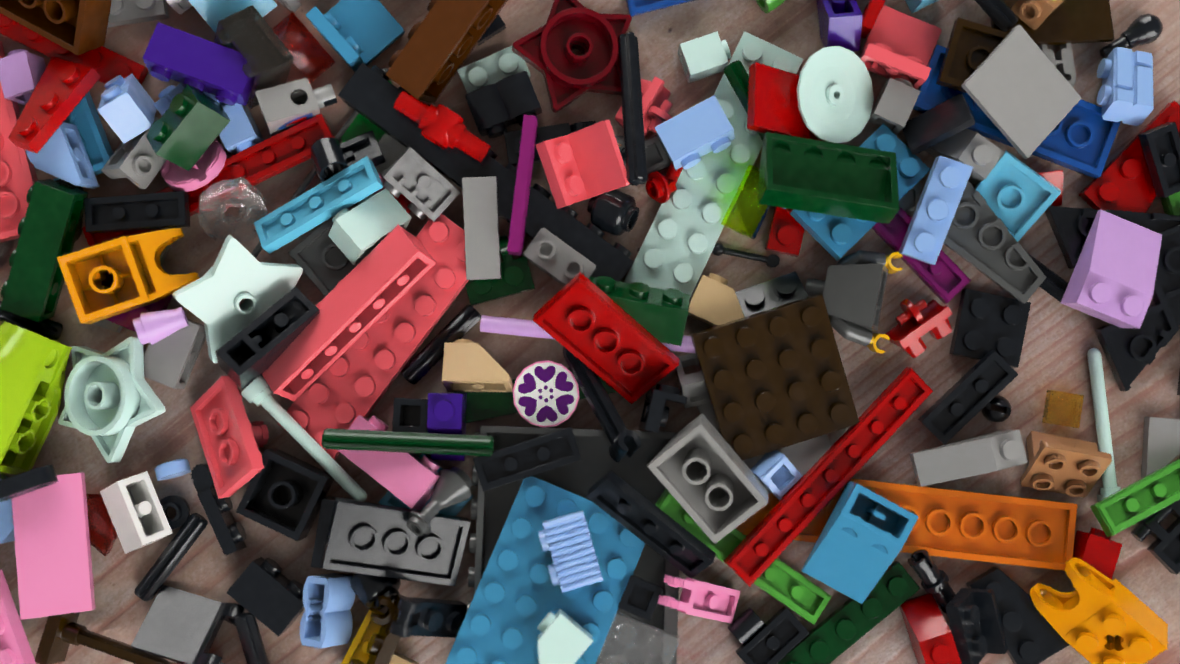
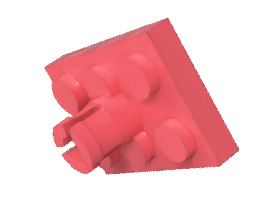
[190,376,269,499]

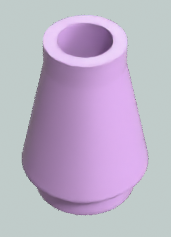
[133,307,189,345]

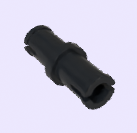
[908,549,956,614]

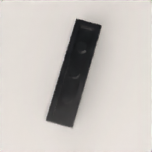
[586,470,716,578]

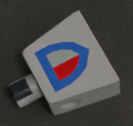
[255,78,337,137]

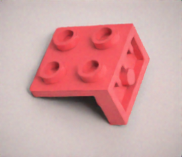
[859,5,942,89]
[536,119,630,209]

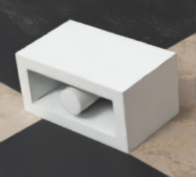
[100,471,173,554]

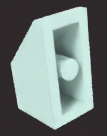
[537,608,593,664]

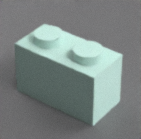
[328,188,412,265]

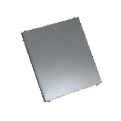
[961,25,1081,159]

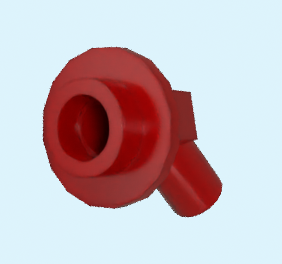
[646,162,683,204]

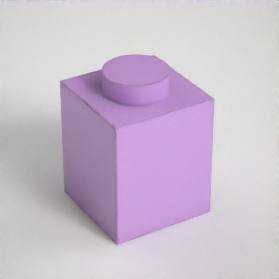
[0,49,46,105]

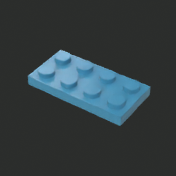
[790,123,931,261]

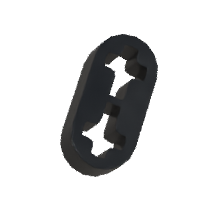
[0,465,58,502]

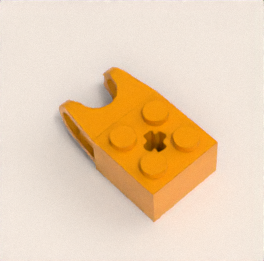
[57,228,200,324]
[1030,558,1168,664]

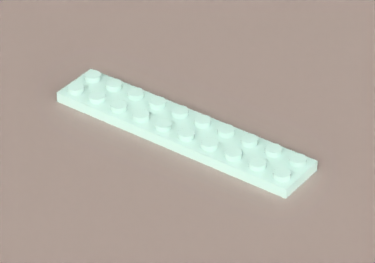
[624,31,803,297]

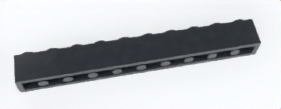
[338,63,634,282]

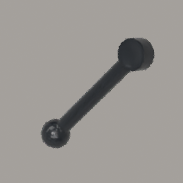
[712,243,780,268]

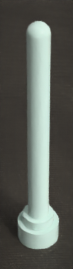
[1087,348,1121,502]
[241,375,367,502]

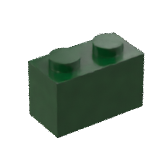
[146,85,231,171]

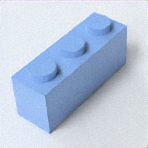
[899,155,973,265]

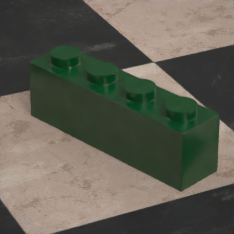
[0,179,89,323]

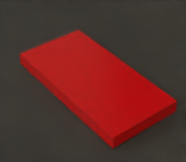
[533,272,680,404]

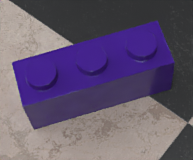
[142,22,260,106]

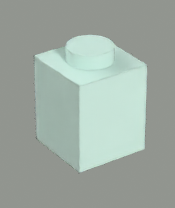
[678,31,731,83]

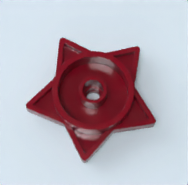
[512,0,632,113]

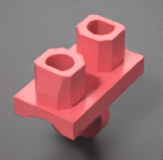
[615,77,673,138]

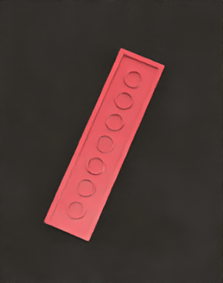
[277,213,469,460]

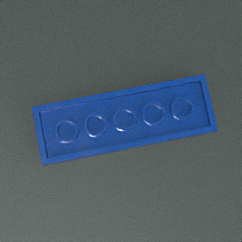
[913,45,1121,179]

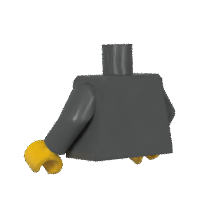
[805,250,903,354]

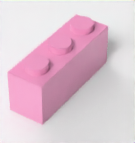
[337,415,440,510]

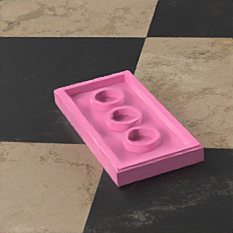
[12,473,95,620]

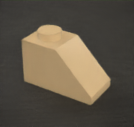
[688,273,744,327]
[441,339,514,393]

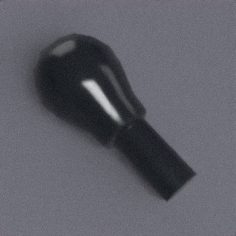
[1099,14,1163,58]

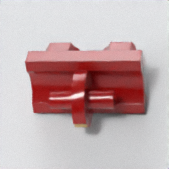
[885,299,953,358]

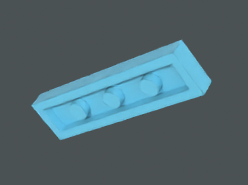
[254,156,383,254]

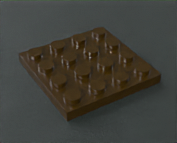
[690,294,859,461]

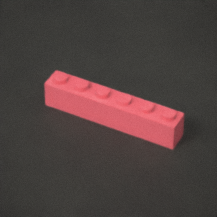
[262,225,436,401]

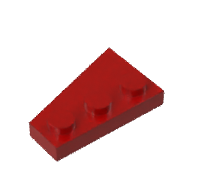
[8,56,101,154]

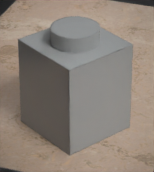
[868,77,921,134]

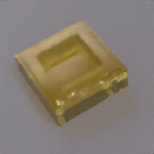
[1042,390,1084,428]

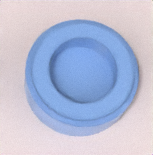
[154,458,191,481]

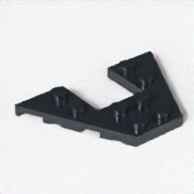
[1045,206,1180,391]

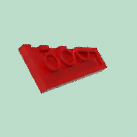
[1079,100,1180,213]

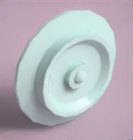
[796,46,874,143]

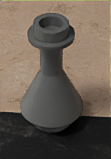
[407,467,472,536]

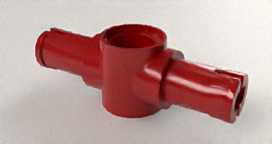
[393,91,491,163]

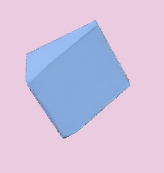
[751,450,802,500]

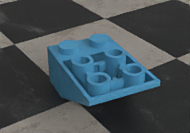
[801,481,918,604]

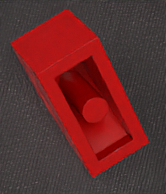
[899,593,962,664]

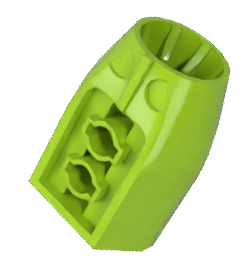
[0,321,72,475]

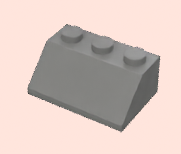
[647,414,769,544]

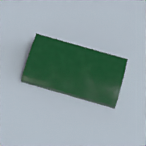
[758,132,899,224]

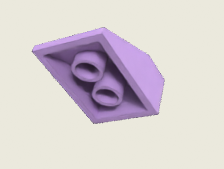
[1061,210,1162,329]

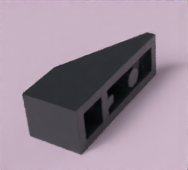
[215,287,319,390]

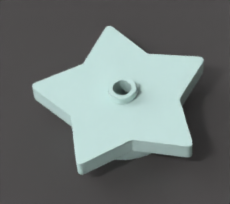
[172,235,303,364]
[58,336,166,463]

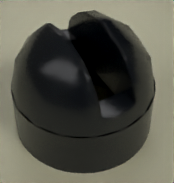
[982,396,1011,422]

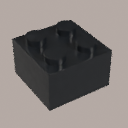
[236,448,334,541]

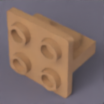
[1020,431,1112,498]

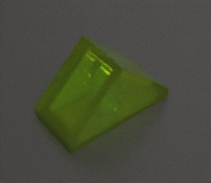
[721,164,768,239]

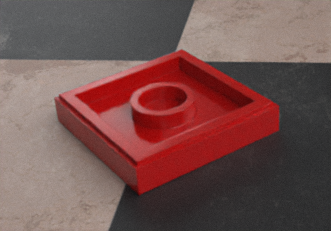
[747,62,810,139]

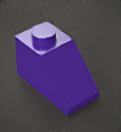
[816,0,863,51]
[427,393,467,461]

